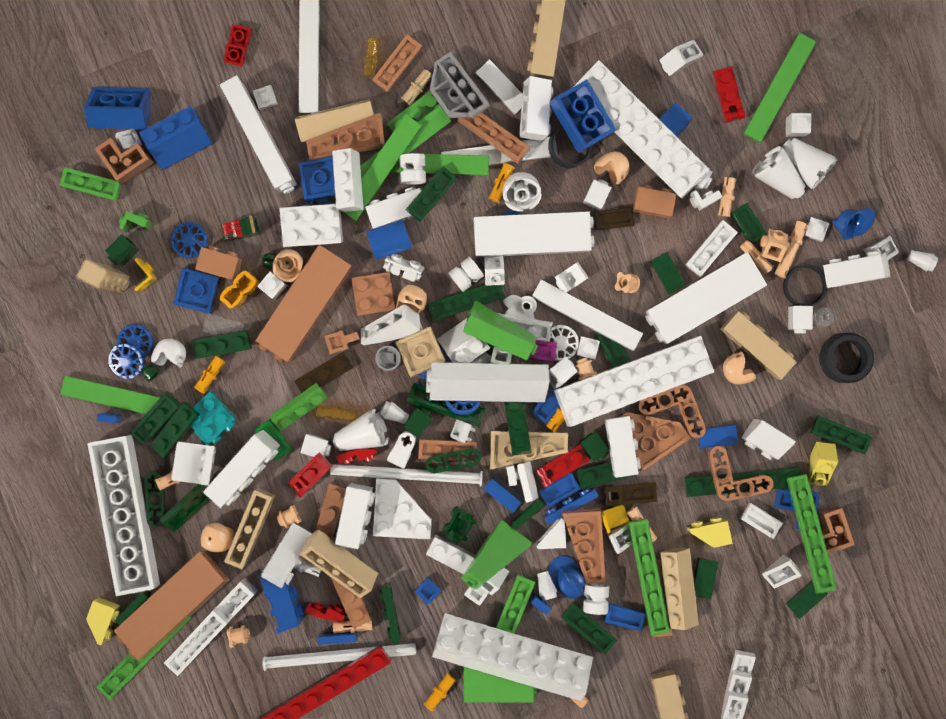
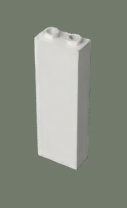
[220,76,297,194]
[474,212,595,257]
[645,252,767,344]
[426,362,549,402]

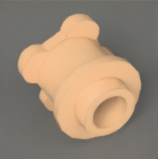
[615,272,640,293]
[574,357,597,380]
[277,504,301,528]
[227,625,250,648]

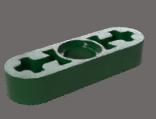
[426,448,481,473]
[145,471,166,528]

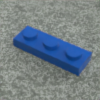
[544,487,599,525]

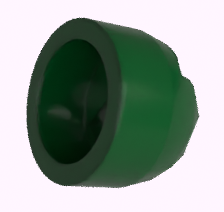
[262,253,276,269]
[142,365,160,382]

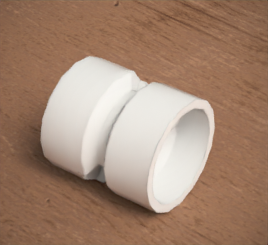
[400,153,426,185]
[448,257,484,292]
[583,583,610,615]

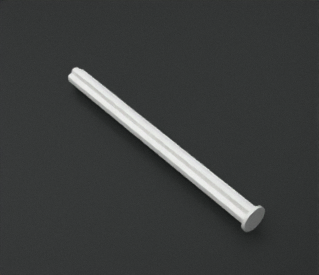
[330,464,483,486]
[263,643,416,671]

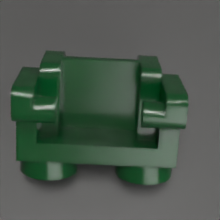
[442,506,478,543]

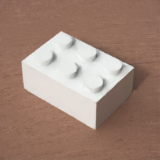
[280,204,343,247]
[335,483,375,549]

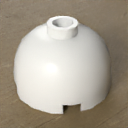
[503,172,541,212]

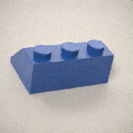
[549,79,616,153]
[84,87,151,130]
[139,106,213,170]

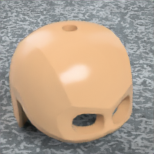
[594,151,629,185]
[273,249,303,282]
[396,285,427,314]
[723,352,756,385]
[201,523,235,552]

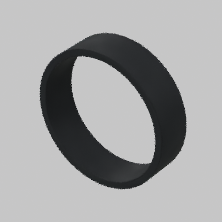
[548,126,592,168]
[783,264,828,306]

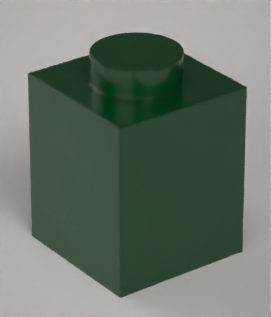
[105,234,140,266]
[404,407,433,437]
[579,431,609,462]

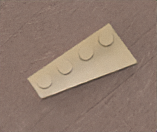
[490,431,568,470]

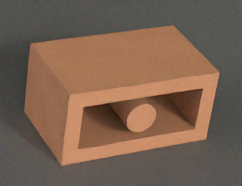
[632,185,677,219]
[195,245,242,280]

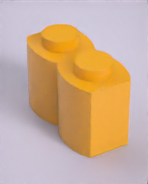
[220,271,260,309]

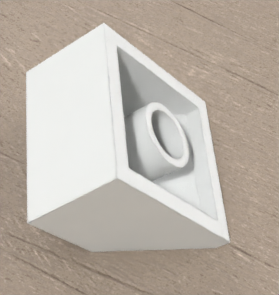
[437,318,490,363]
[742,419,796,460]

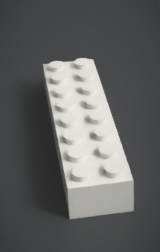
[575,60,710,199]
[554,336,714,427]
[88,435,160,596]
[432,613,593,701]

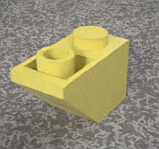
[808,442,838,486]
[687,517,733,548]
[86,597,120,645]

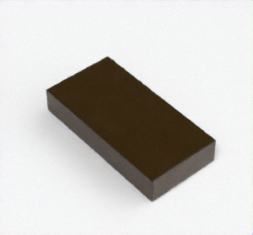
[593,207,634,231]

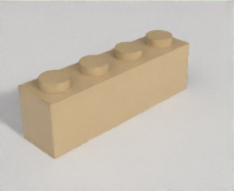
[527,0,566,80]
[295,99,374,142]
[77,259,130,293]
[720,311,797,380]
[224,488,276,569]
[300,529,378,598]
[660,548,699,630]
[650,670,689,719]

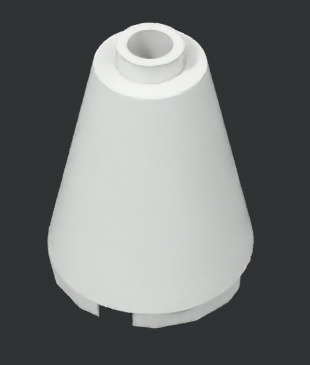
[782,138,838,189]
[752,146,806,199]
[333,409,389,451]

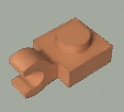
[324,330,361,354]

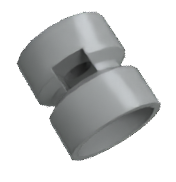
[375,346,402,371]

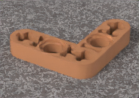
[638,385,706,439]
[708,446,773,501]

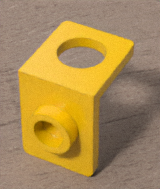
[134,258,157,293]
[601,505,629,533]

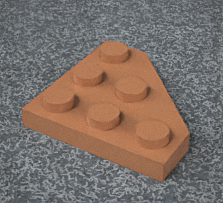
[619,412,691,471]

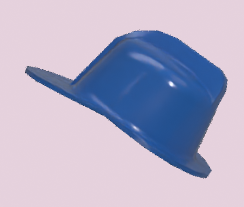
[833,208,875,240]
[548,556,586,599]

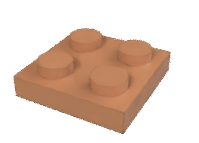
[352,272,395,316]

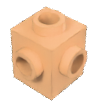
[760,229,790,262]

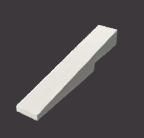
[164,577,258,676]

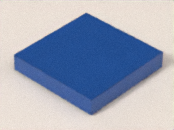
[298,156,336,202]
[173,267,221,314]

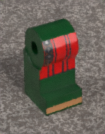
[221,215,260,241]

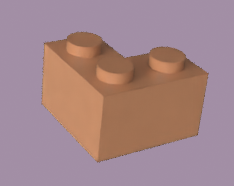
[95,138,154,184]
[818,505,855,554]

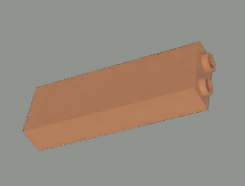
[255,245,353,363]
[114,551,230,660]

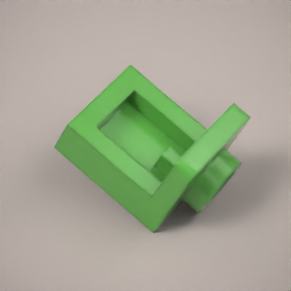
[119,211,153,232]

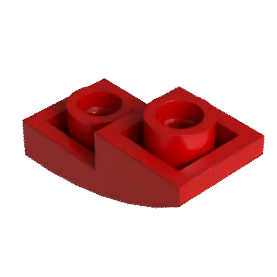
[224,24,252,67]
[336,448,378,465]
[304,601,347,621]

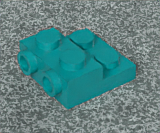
[191,391,238,445]

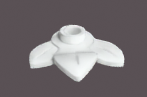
[503,295,537,319]

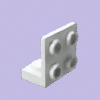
[171,442,216,486]

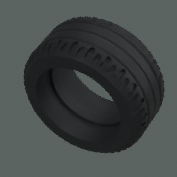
[819,333,874,383]

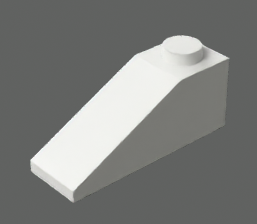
[361,304,420,345]

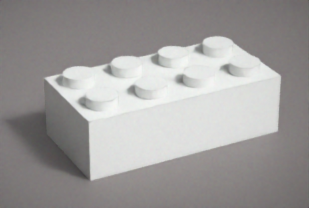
[203,430,280,508]

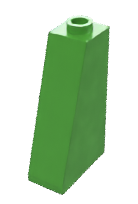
[463,301,538,360]
[461,520,532,590]
[464,667,537,702]

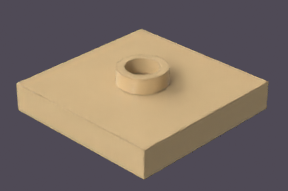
[395,327,446,378]

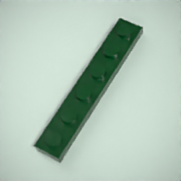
[684,467,800,497]

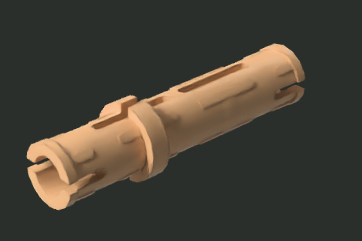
[774,221,809,279]

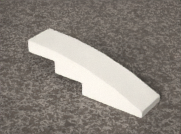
[721,650,756,719]

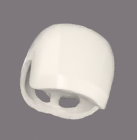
[151,338,186,368]

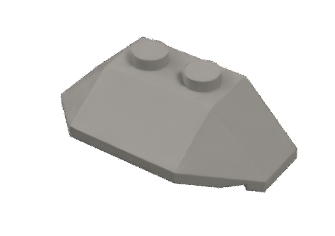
[430,52,490,118]

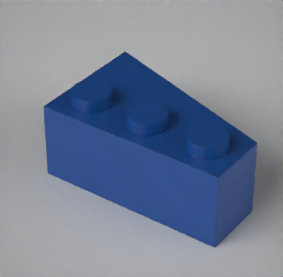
[259,572,305,634]

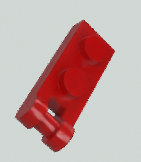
[713,66,745,123]
[534,444,590,488]
[287,452,333,498]

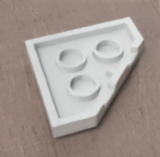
[373,478,432,539]

